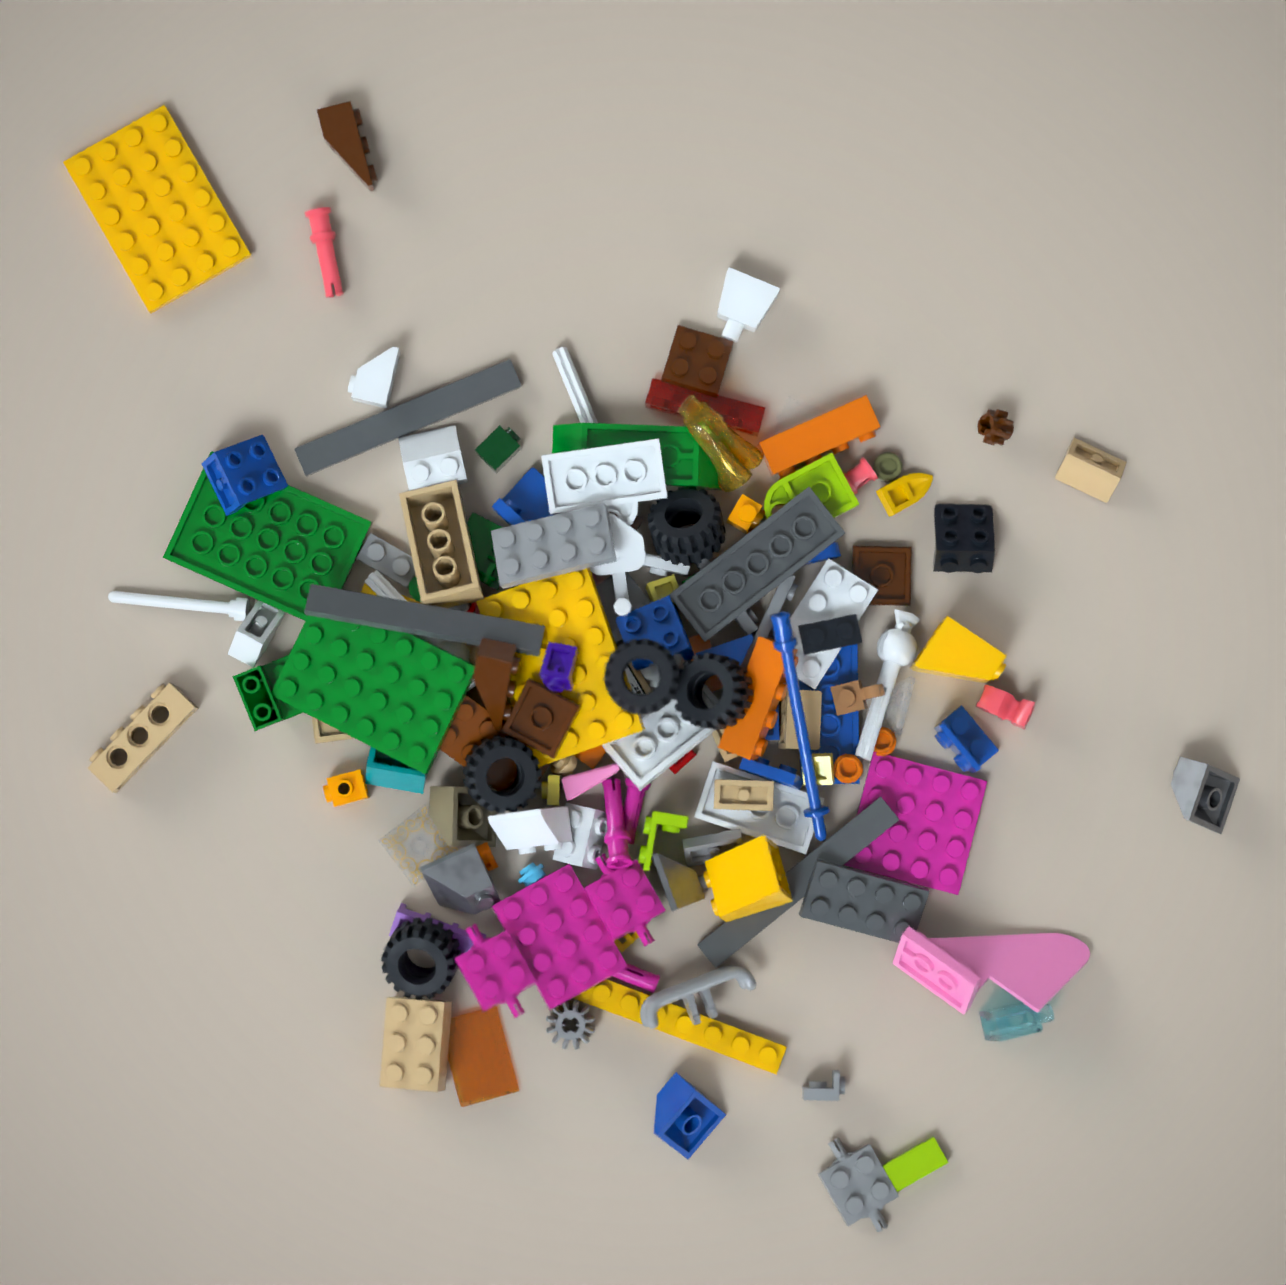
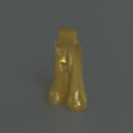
[678,395,764,492]

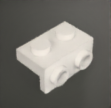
[552,802,608,870]

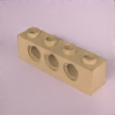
[87,683,199,793]

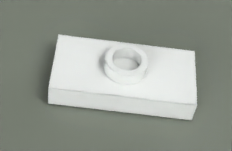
[642,553,690,577]

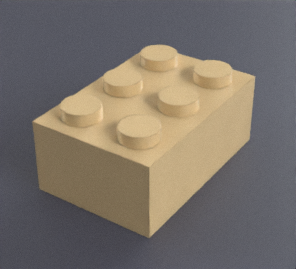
[379,996,452,1092]

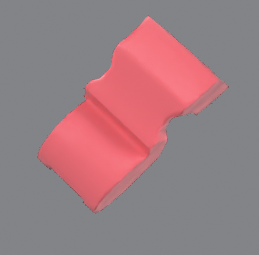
[976,685,1035,730]

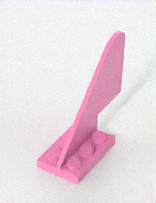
[892,927,1090,1015]

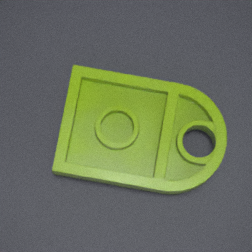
[764,453,859,518]

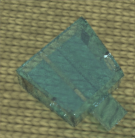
[979,1002,1054,1042]

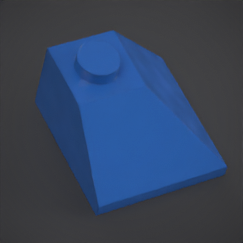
[654,1072,726,1159]

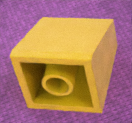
[910,616,1007,683]
[703,835,793,922]

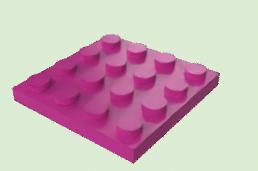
[844,752,987,895]

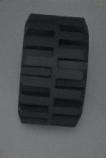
[648,486,726,566]
[604,638,680,715]
[672,653,753,730]
[462,735,542,814]
[381,917,461,1000]

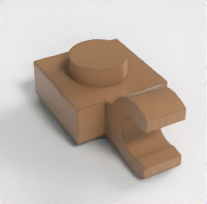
[830,680,885,716]

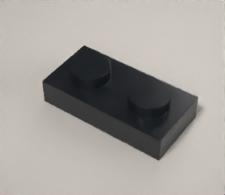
[798,614,862,655]

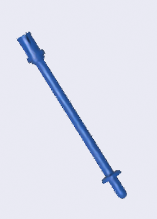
[770,612,830,841]

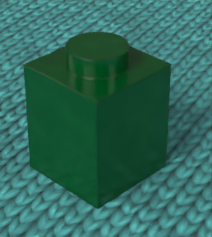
[475,425,521,474]

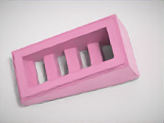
[561,763,620,801]

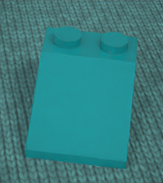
[365,747,427,794]

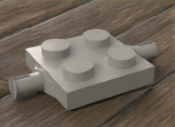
[818,1138,899,1232]

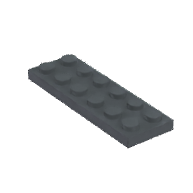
[669,487,845,642]

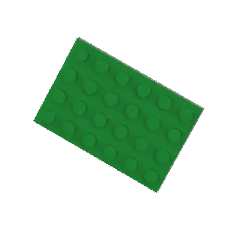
[163,451,372,621]
[271,615,475,774]

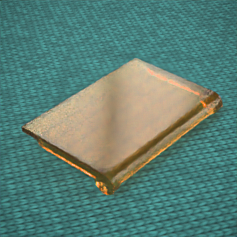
[448,1005,519,1107]

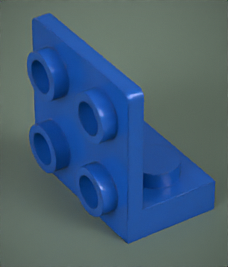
[201,435,288,516]
[492,468,553,526]
[615,596,695,671]
[934,705,999,773]

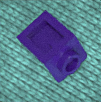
[540,642,579,692]

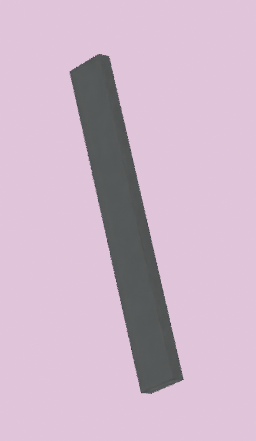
[294,359,522,476]
[305,584,545,657]
[697,797,900,968]

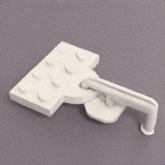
[541,438,667,616]

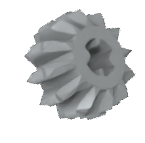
[546,1000,595,1049]

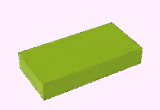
[882,1136,949,1192]

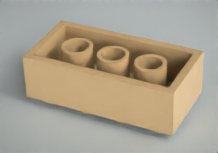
[399,480,484,608]

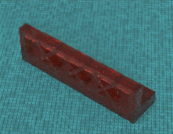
[645,378,765,437]

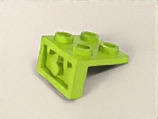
[638,811,688,871]

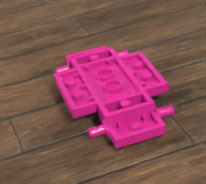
[455,853,666,1018]

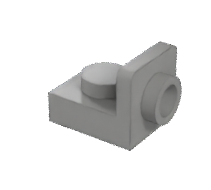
[802,1070,845,1101]

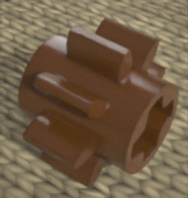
[977,409,1014,445]

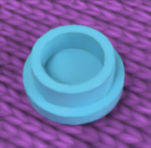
[518,862,546,887]

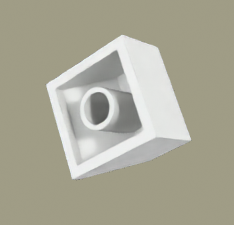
[398,425,468,491]
[488,806,572,854]

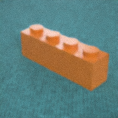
[758,395,881,479]
[718,636,799,760]

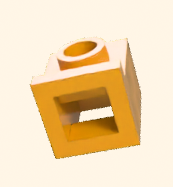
[726,494,765,534]
[323,769,370,807]

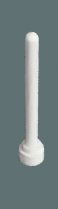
[108,591,250,621]

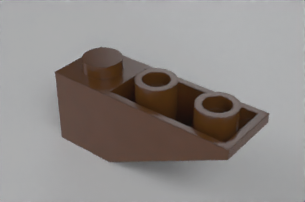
[317,101,378,192]
[473,638,520,732]

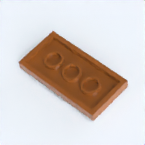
[440,695,551,791]

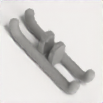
[640,965,756,1029]

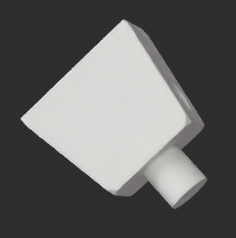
[717,267,780,342]

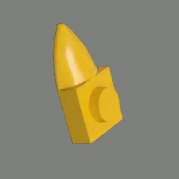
[876,473,933,517]

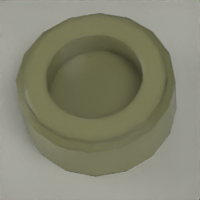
[873,452,902,482]

